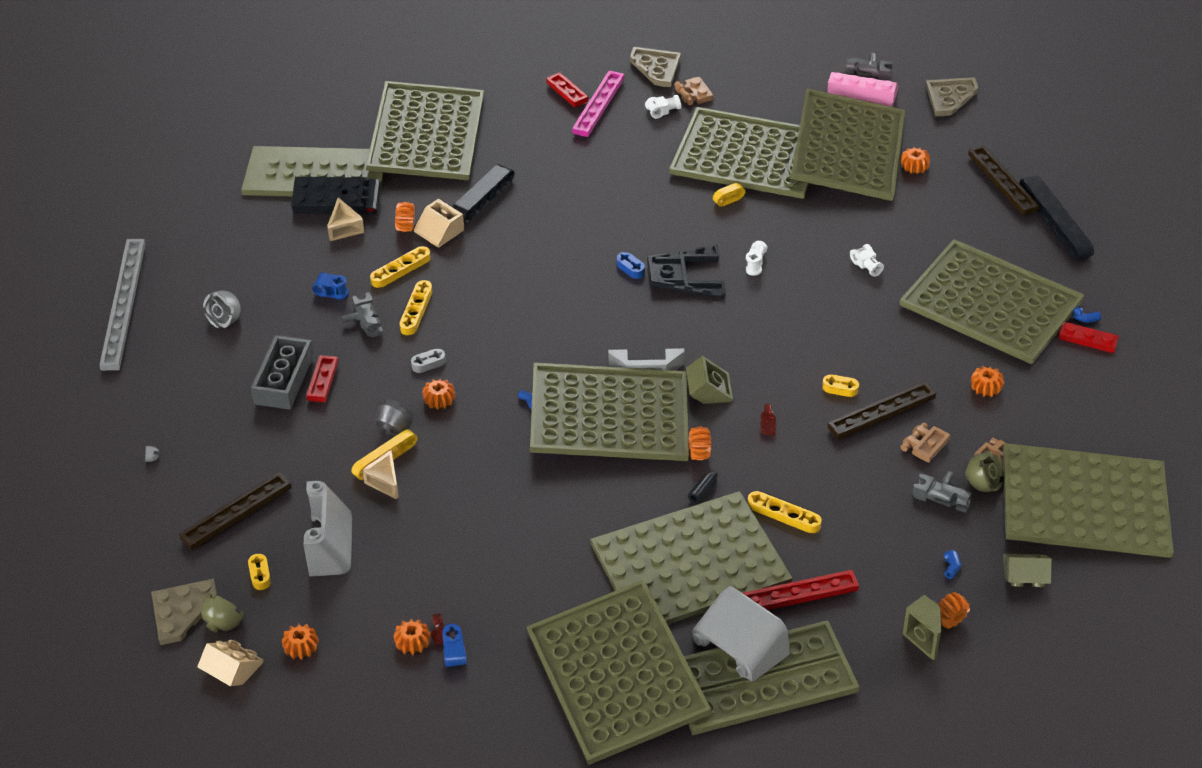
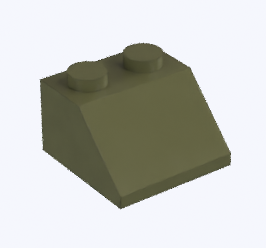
[686,355,733,404]
[1003,553,1052,587]
[903,595,941,661]

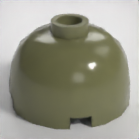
[965,451,1003,492]
[201,593,245,633]

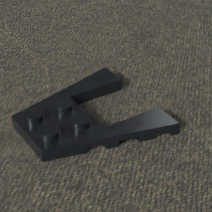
[647,244,726,299]

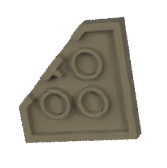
[630,47,681,87]
[925,77,978,116]
[151,578,217,645]

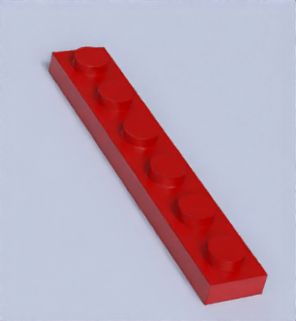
[743,570,859,610]

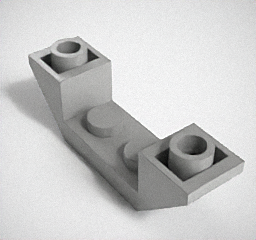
[608,348,684,371]

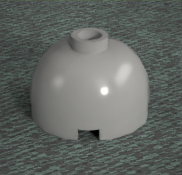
[203,290,241,328]

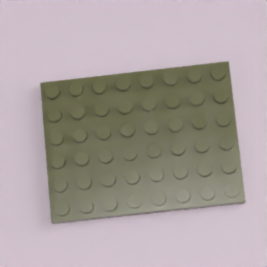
[366,81,484,180]
[790,88,905,201]
[669,107,810,199]
[899,239,1084,364]
[530,363,689,461]
[1003,443,1174,558]
[590,491,792,625]
[526,580,712,765]

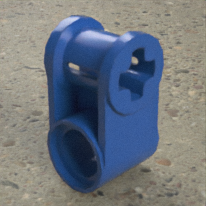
[312,273,349,300]
[442,624,467,667]

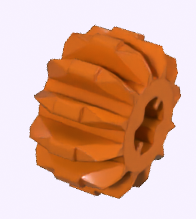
[901,147,930,175]
[395,202,415,232]
[971,366,1004,397]
[422,378,455,410]
[688,427,711,460]
[937,592,970,629]
[394,619,431,655]
[281,623,319,660]

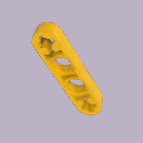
[370,246,431,288]
[400,280,432,335]
[351,429,417,480]
[748,491,822,533]

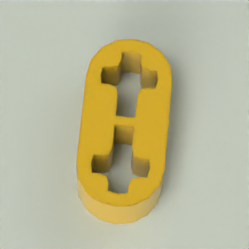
[713,183,745,207]
[822,375,859,397]
[248,554,271,590]

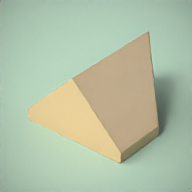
[328,197,364,241]
[363,450,399,499]

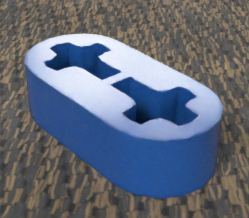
[617,252,645,279]

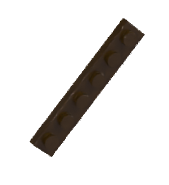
[968,145,1039,216]
[828,381,936,440]
[179,472,292,550]

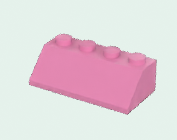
[827,72,899,107]

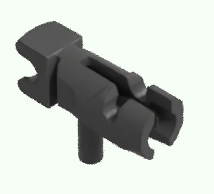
[845,53,892,81]
[341,292,383,337]
[913,471,972,513]

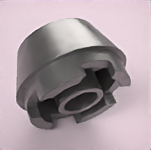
[375,399,414,436]

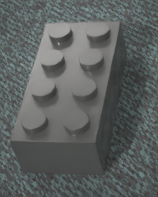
[251,335,314,410]

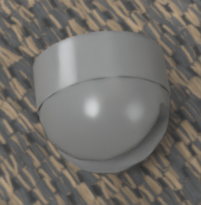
[145,446,159,462]

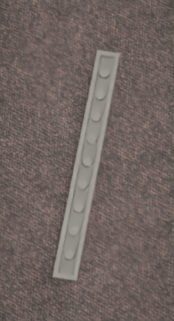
[99,239,146,371]

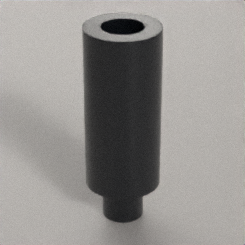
[688,470,718,504]

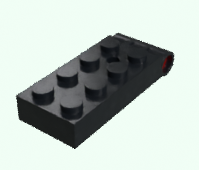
[291,177,381,215]

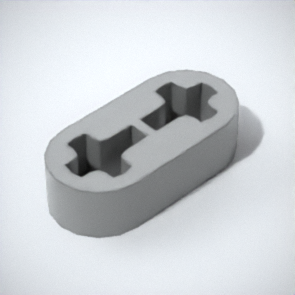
[411,349,446,373]

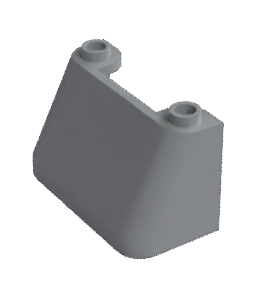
[304,481,353,576]
[692,586,790,682]

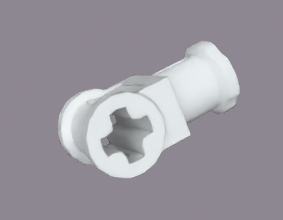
[645,95,681,119]
[746,241,768,276]
[850,244,884,277]

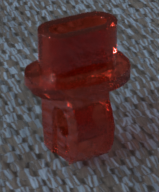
[760,404,776,436]
[430,613,452,645]

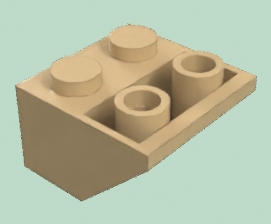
[414,199,464,248]
[197,640,264,686]

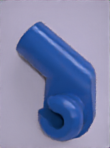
[1073,307,1101,323]
[518,389,532,410]
[943,550,962,579]

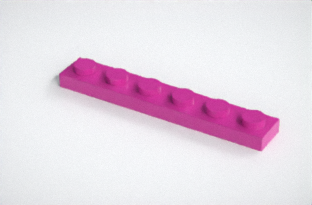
[572,71,624,137]

